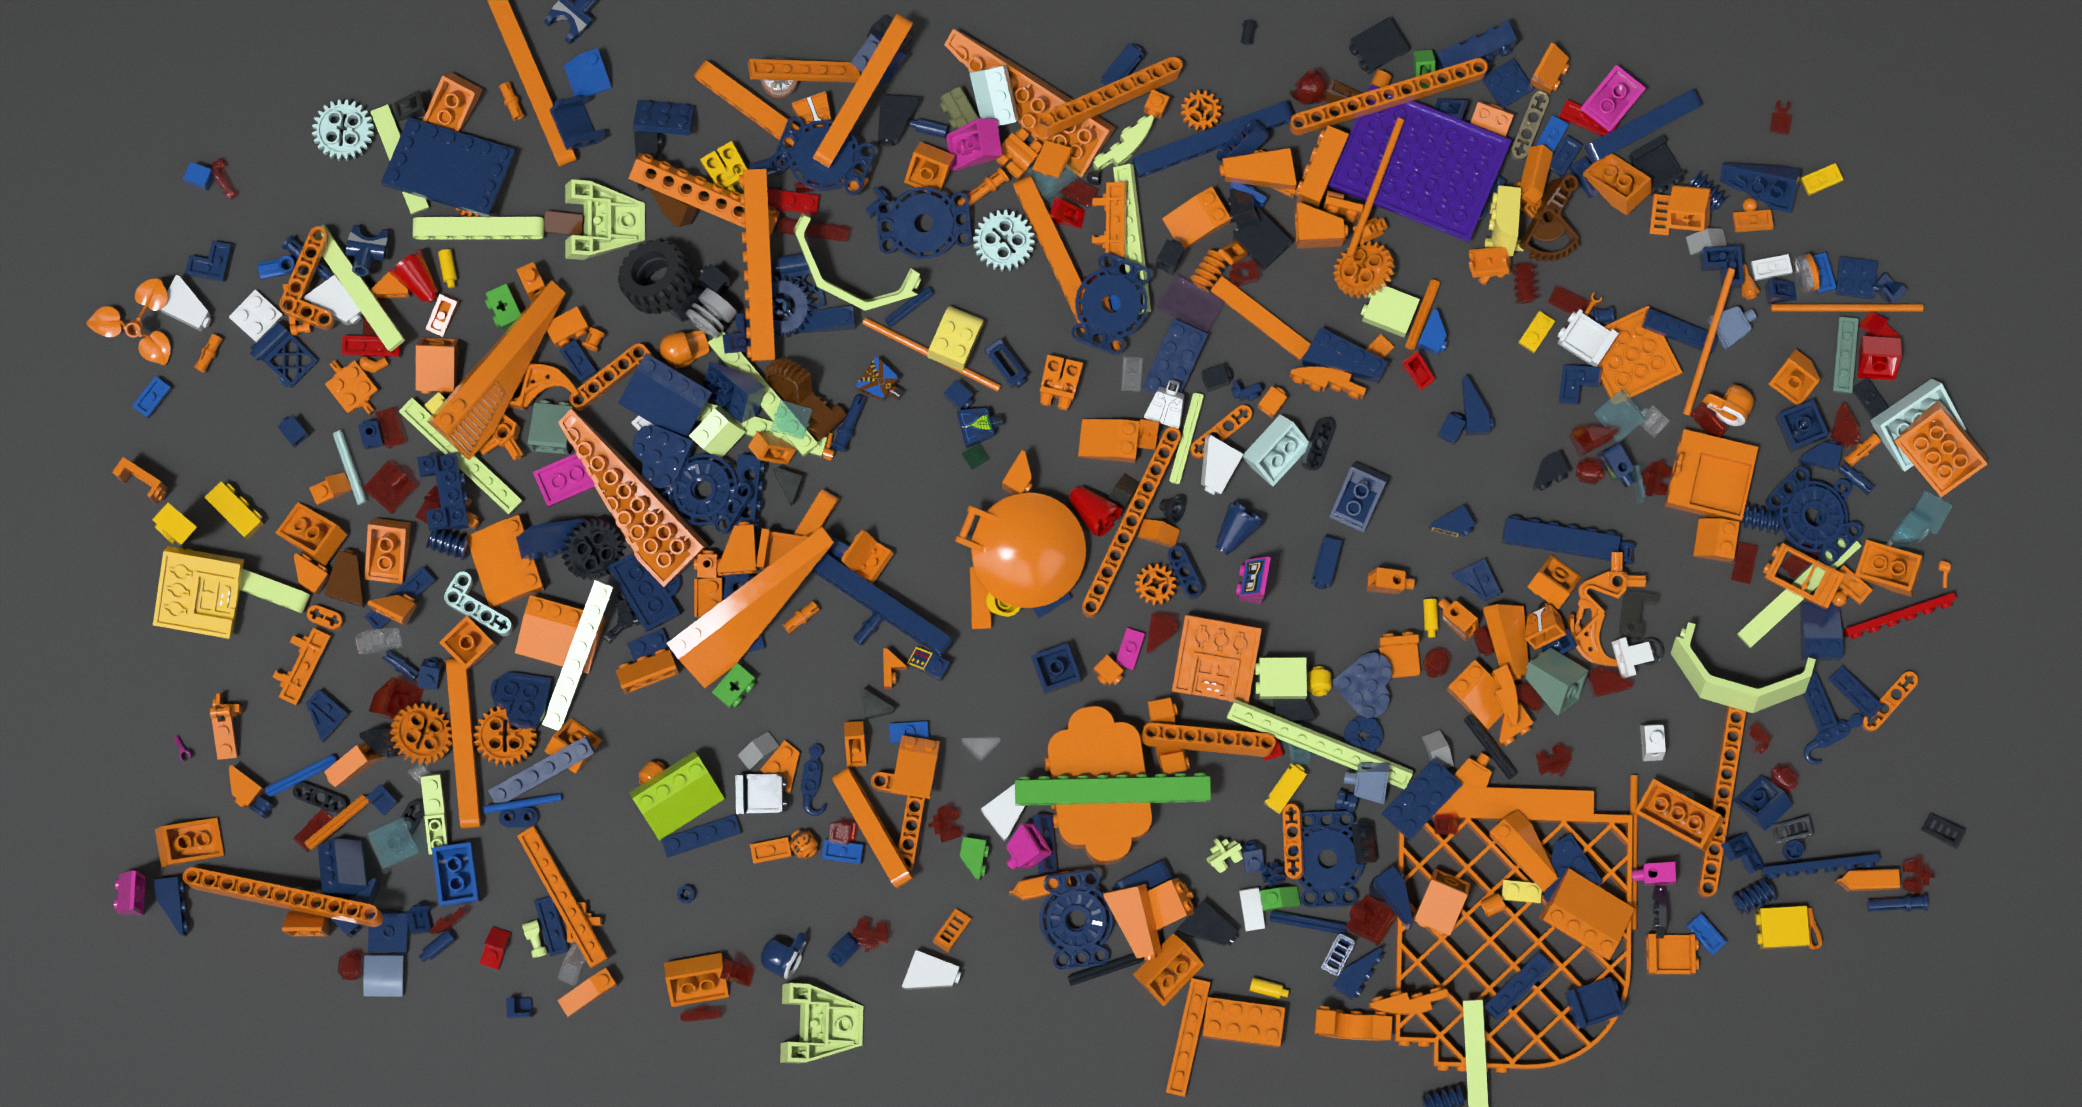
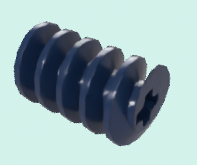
[1688,171,1729,212]
[1739,504,1780,535]
[426,529,469,561]
[1732,880,1777,915]
[1421,1085,1464,1107]

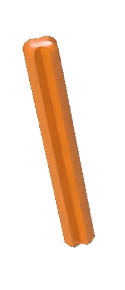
[1405,279,1440,351]
[305,795,369,850]

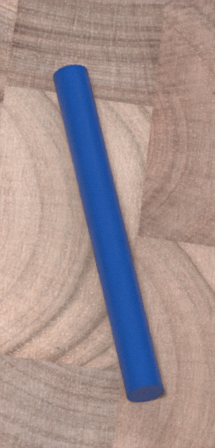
[483,793,561,814]

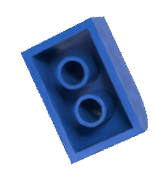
[432,842,480,908]

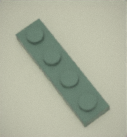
[1832,317,1858,394]

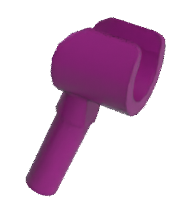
[174,736,192,761]

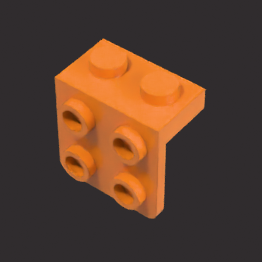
[842,530,894,584]
[1378,632,1420,678]

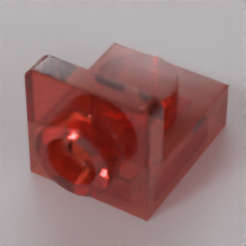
[1748,723,1771,754]

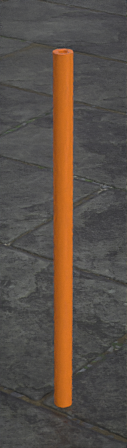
[1346,118,1404,258]
[1683,268,1735,416]
[1771,304,1923,312]
[862,317,1001,392]
[1630,775,1638,930]

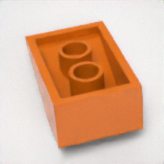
[423,72,483,132]
[1583,154,1651,216]
[1162,187,1231,249]
[1078,419,1140,463]
[275,502,347,566]
[365,518,411,584]
[1855,540,1923,597]
[1446,660,1504,730]
[891,735,940,799]
[155,818,224,867]
[282,910,330,936]

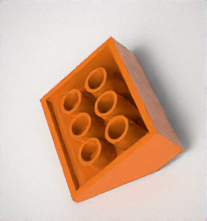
[1894,400,1988,497]
[467,515,544,608]
[515,595,606,674]
[1539,868,1635,960]

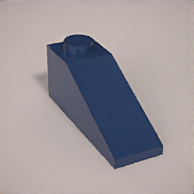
[798,306,855,334]
[1462,376,1493,436]
[1373,867,1413,930]

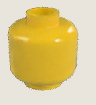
[1307,666,1332,696]

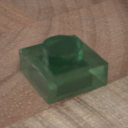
[962,444,988,470]

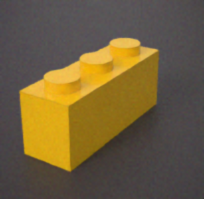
[205,482,264,540]

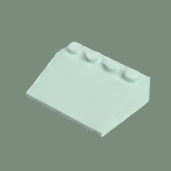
[1870,379,1966,472]

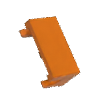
[1469,247,1511,278]

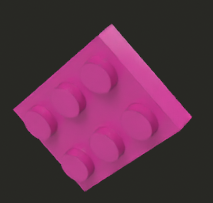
[533,453,595,508]

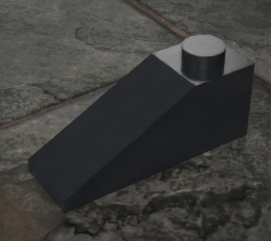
[634,131,662,191]

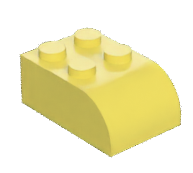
[1489,185,1521,256]
[928,306,984,372]

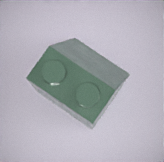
[528,401,574,455]
[1525,648,1588,716]

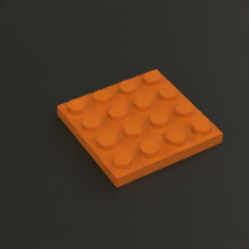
[1597,306,1683,406]

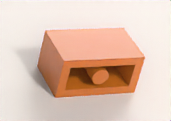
[546,306,589,348]

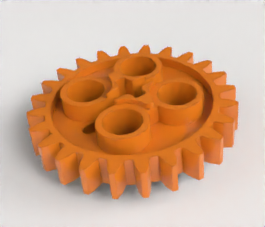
[1333,241,1395,299]
[390,703,452,765]
[474,706,537,767]

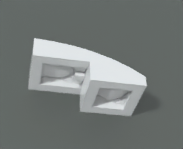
[1239,887,1265,931]

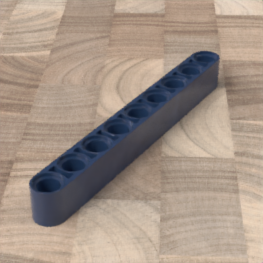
[1132,101,1294,178]
[812,553,952,656]

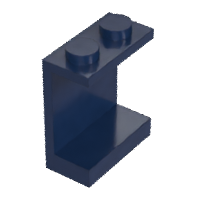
[550,95,606,150]

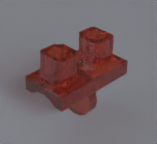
[1638,460,1671,497]
[1536,743,1572,777]
[928,805,961,843]
[1902,858,1935,894]
[852,919,888,953]

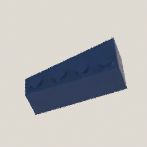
[1435,19,1517,76]
[1302,327,1388,383]

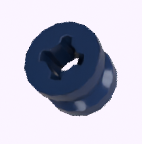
[249,796,274,819]

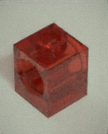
[1229,260,1259,287]
[829,820,857,845]

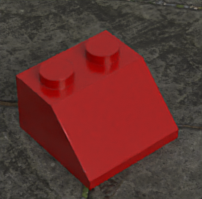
[1857,336,1902,381]

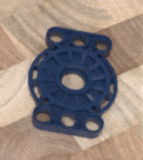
[773,117,875,196]
[875,187,972,259]
[1071,253,1151,355]
[652,452,753,534]
[1766,467,1863,566]
[1291,811,1364,908]
[1039,870,1113,970]

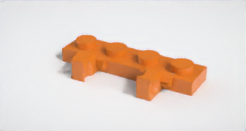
[1092,182,1127,259]
[273,628,331,706]

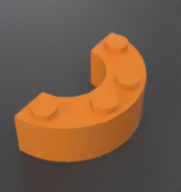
[1148,698,1190,775]
[1314,1006,1392,1041]

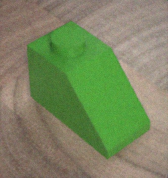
[1413,50,1435,89]
[1259,887,1300,912]

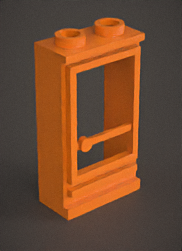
[1763,543,1845,610]

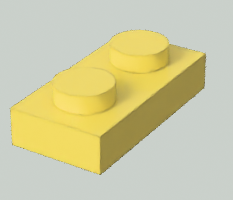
[1501,880,1542,904]

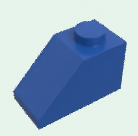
[1417,309,1448,356]

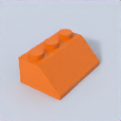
[615,649,679,694]
[1133,934,1204,1006]
[664,953,729,1007]

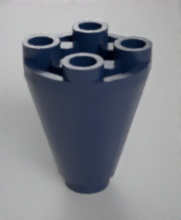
[1215,500,1263,555]

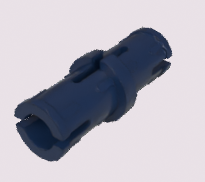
[1838,462,1875,496]
[382,649,420,682]

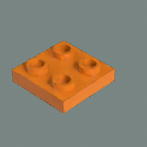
[1470,101,1514,137]
[1323,191,1363,222]

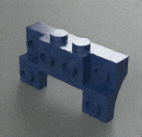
[417,453,469,531]

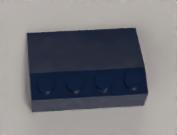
[618,353,713,438]

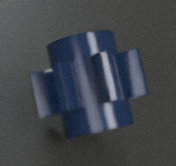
[1262,862,1285,887]

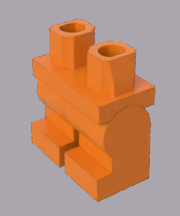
[995,128,1042,180]

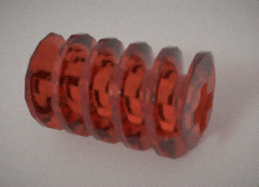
[1512,263,1539,305]

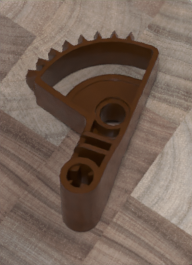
[1519,175,1580,262]
[764,358,846,441]

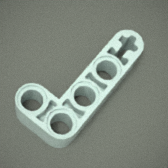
[444,572,513,636]

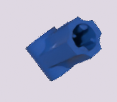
[258,256,296,280]

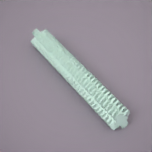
[333,430,367,505]

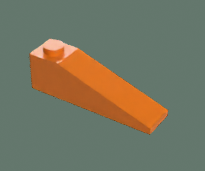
[1490,810,1558,892]

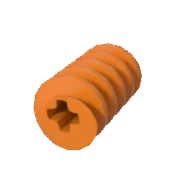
[1190,250,1227,293]

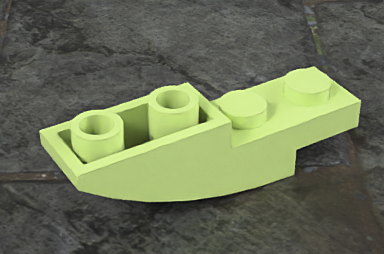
[1093,115,1154,170]
[421,774,448,854]

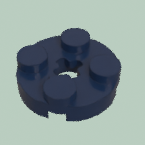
[1344,716,1383,754]

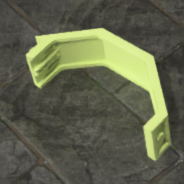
[794,213,921,311]
[1671,622,1816,713]

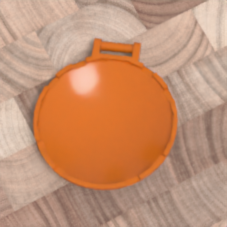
[955,493,1086,608]

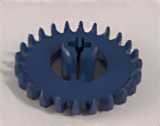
[771,276,813,338]

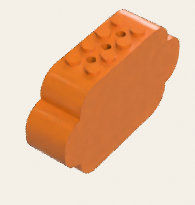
[1044,706,1152,865]

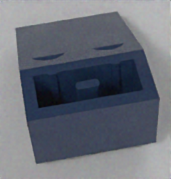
[703,361,765,423]
[331,878,381,939]

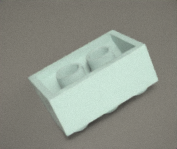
[970,64,1019,126]
[1242,415,1309,486]

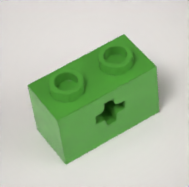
[485,284,521,331]
[712,663,756,709]

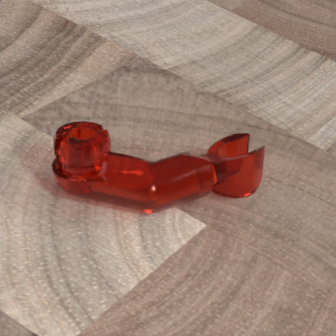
[212,158,237,199]

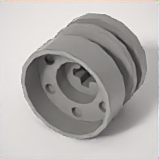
[686,288,737,338]

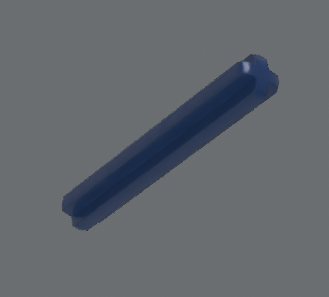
[1270,911,1346,934]

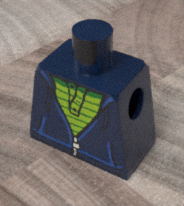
[957,408,1003,449]
[1596,443,1635,488]

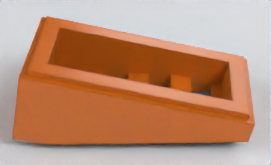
[1649,194,1670,236]
[1218,241,1248,265]
[933,908,971,953]

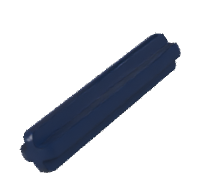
[884,287,933,327]

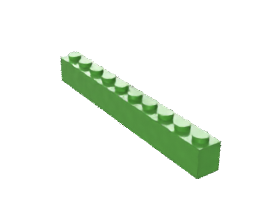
[1015,773,1211,806]

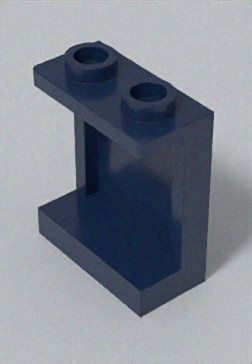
[1564,977,1625,1030]

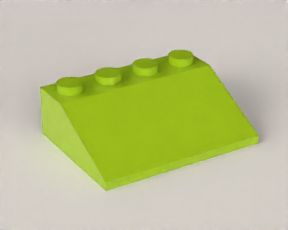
[629,751,725,841]

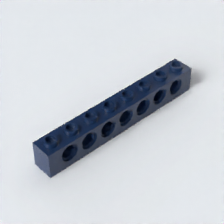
[723,454,765,600]

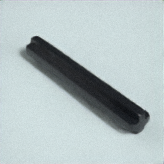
[1464,714,1517,780]
[1068,954,1142,986]

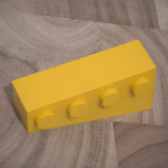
[152,503,197,545]

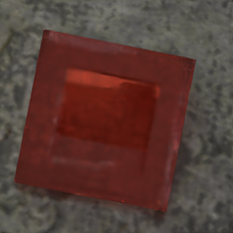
[1435,814,1459,835]

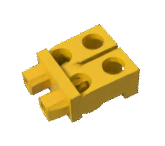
[700,141,747,192]

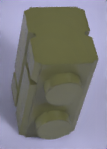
[939,87,978,130]

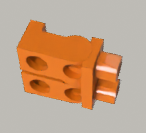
[1040,354,1083,411]

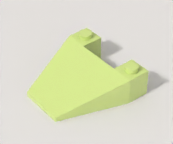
[565,179,645,260]
[780,983,863,1064]

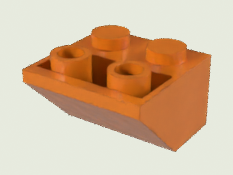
[1667,185,1711,231]

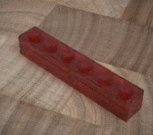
[777,218,849,242]

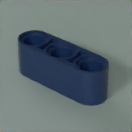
[1216,120,1269,163]
[1167,545,1202,600]
[1114,860,1173,890]

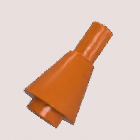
[1741,264,1760,300]

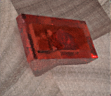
[415,485,441,525]

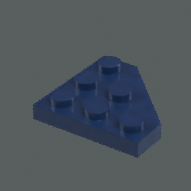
[1543,833,1603,904]

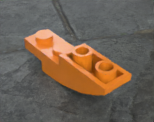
[1289,367,1366,400]
[1368,987,1449,1015]

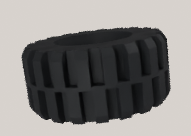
[618,239,694,314]

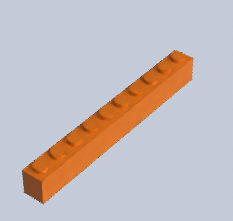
[739,169,775,362]

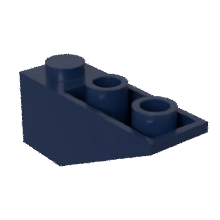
[154,877,189,937]
[1332,948,1383,1000]

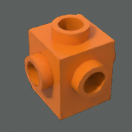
[694,551,721,578]

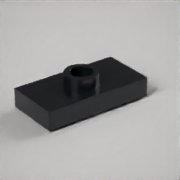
[1852,378,1888,419]

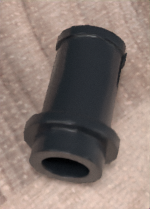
[1240,20,1257,45]

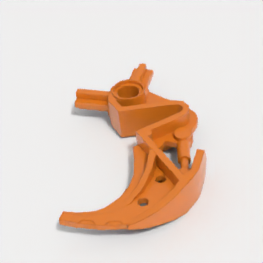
[479,364,579,461]
[1568,552,1646,666]

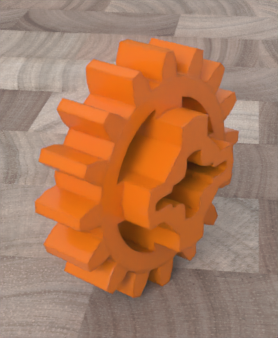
[1180,90,1221,132]
[1135,564,1176,606]

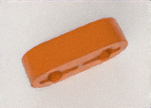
[307,605,343,630]

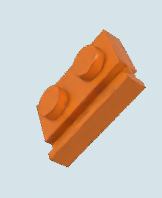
[694,578,723,618]

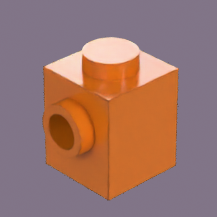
[1144,90,1169,119]
[1093,655,1124,687]

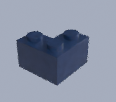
[1700,246,1744,289]

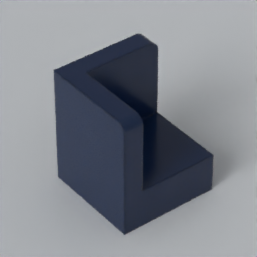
[1872,273,1907,304]
[366,784,398,815]
[506,998,532,1019]

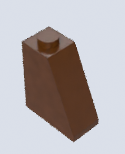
[325,549,365,608]

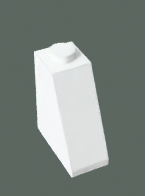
[160,275,211,332]
[304,275,363,326]
[1201,435,1243,495]
[981,784,1025,842]
[902,950,962,989]

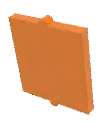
[1032,140,1073,178]

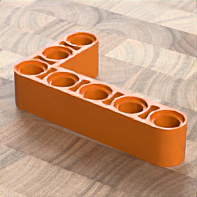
[280,226,334,330]
[570,343,654,411]
[871,772,925,871]

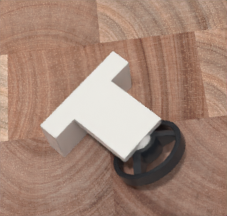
[1611,637,1663,679]

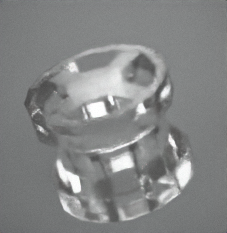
[407,761,431,785]

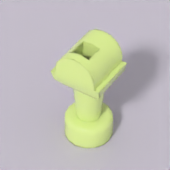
[522,920,548,958]

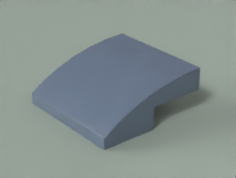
[363,954,404,997]

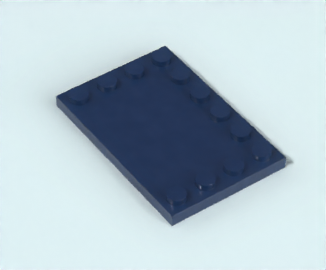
[381,117,516,218]

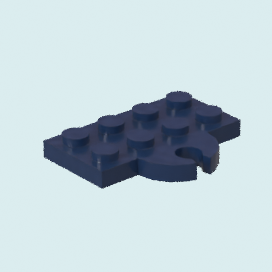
[608,553,680,632]

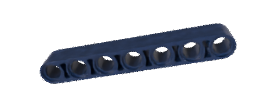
[1584,89,1703,164]

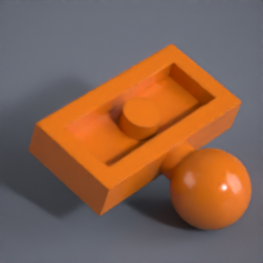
[1732,198,1774,232]
[1832,565,1872,607]

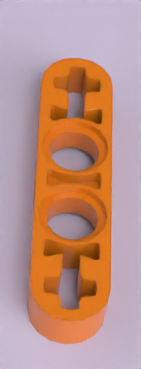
[1190,405,1252,459]
[1862,671,1918,732]
[1283,804,1304,880]

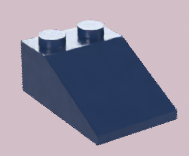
[1329,462,1389,533]
[1800,603,1843,661]

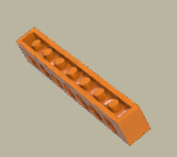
[628,153,780,237]

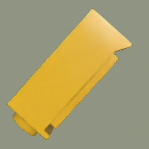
[1264,764,1307,814]

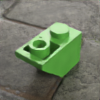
[960,837,989,881]

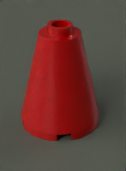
[388,249,438,303]
[1070,486,1122,537]

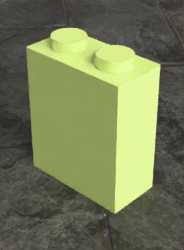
[1361,286,1420,338]
[1255,658,1307,699]

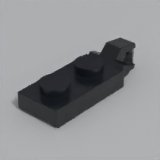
[1652,886,1667,939]

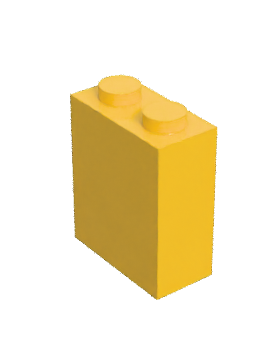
[1755,906,1810,949]

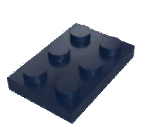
[633,100,694,136]

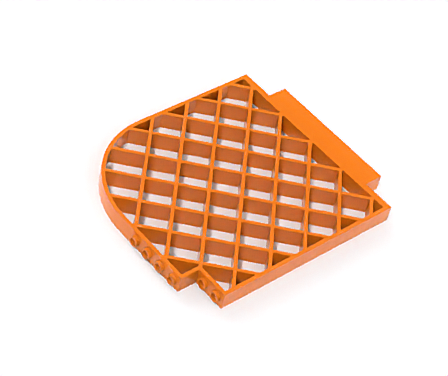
[1394,787,1632,1073]

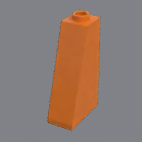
[1219,148,1297,190]
[1483,604,1528,680]
[1103,884,1162,960]

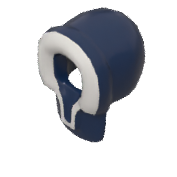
[760,932,806,979]

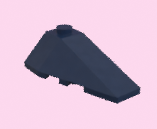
[1720,163,1801,213]

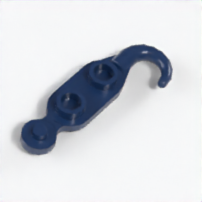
[1804,714,1863,765]
[801,744,826,816]

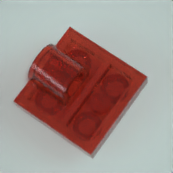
[363,460,417,515]
[1346,895,1397,946]

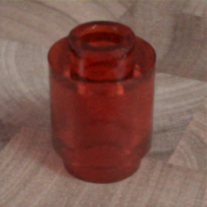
[1473,626,1495,656]

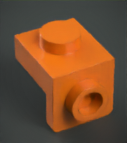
[1137,419,1159,450]
[213,693,242,718]

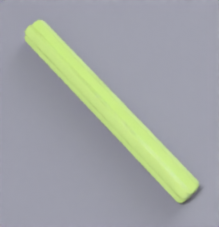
[1169,393,1204,484]

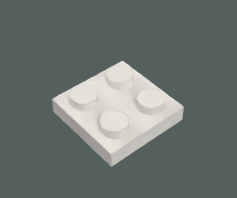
[229,290,284,342]

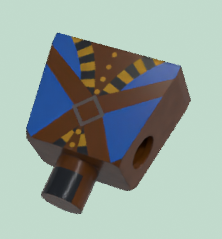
[855,357,904,402]

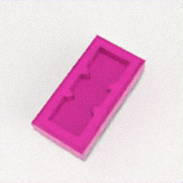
[1115,628,1145,671]

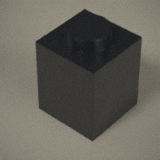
[1201,364,1231,392]

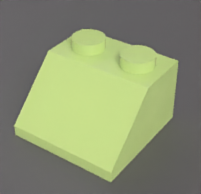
[690,406,746,458]

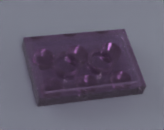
[1156,274,1225,333]

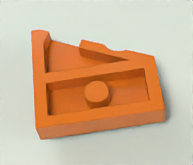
[760,740,800,794]

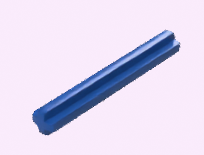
[265,754,337,797]

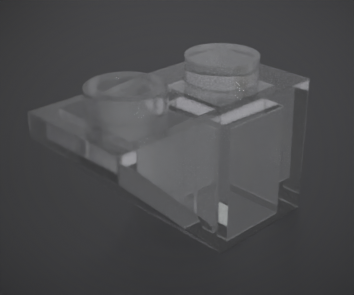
[355,628,403,655]

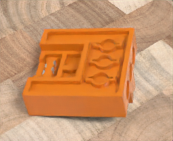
[1664,429,1758,522]
[1172,614,1262,704]

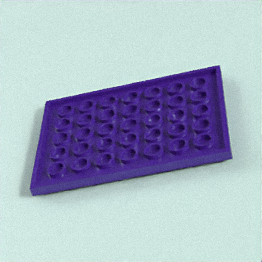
[1328,84,1511,243]

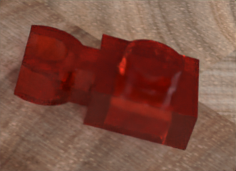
[1769,100,1791,135]

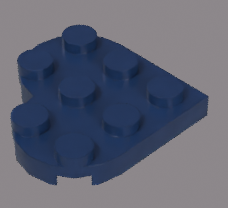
[632,425,694,489]
[1332,652,1392,718]
[491,672,552,729]

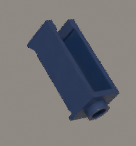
[1101,43,1144,86]
[985,338,1027,389]
[1311,536,1342,590]

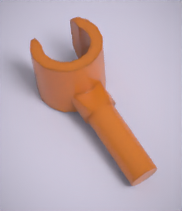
[1584,292,1602,315]
[822,433,835,461]
[1938,561,1951,588]

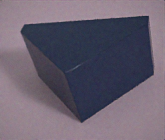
[1434,99,1468,120]
[1764,279,1797,304]
[1541,629,1577,655]

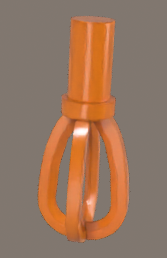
[1807,908,1822,949]

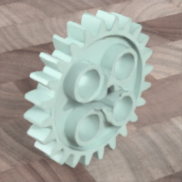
[312,99,374,161]
[973,210,1035,272]

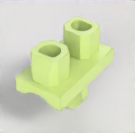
[1206,838,1243,873]

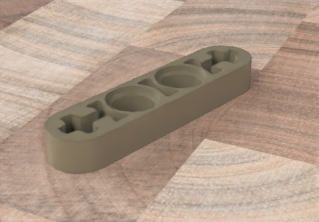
[1511,91,1549,161]

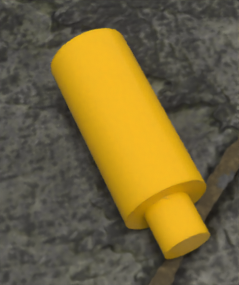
[438,249,457,288]
[1423,599,1438,638]
[1249,977,1289,999]

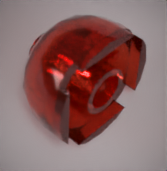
[1289,68,1327,105]

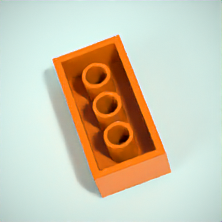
[1295,126,1349,209]
[1634,779,1724,852]
[1202,997,1285,1048]

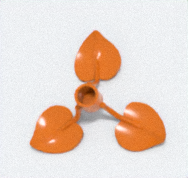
[86,278,171,365]

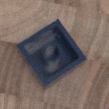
[1775,400,1829,453]
[1031,643,1081,695]

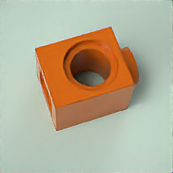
[1257,386,1287,419]

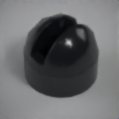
[1087,170,1101,186]

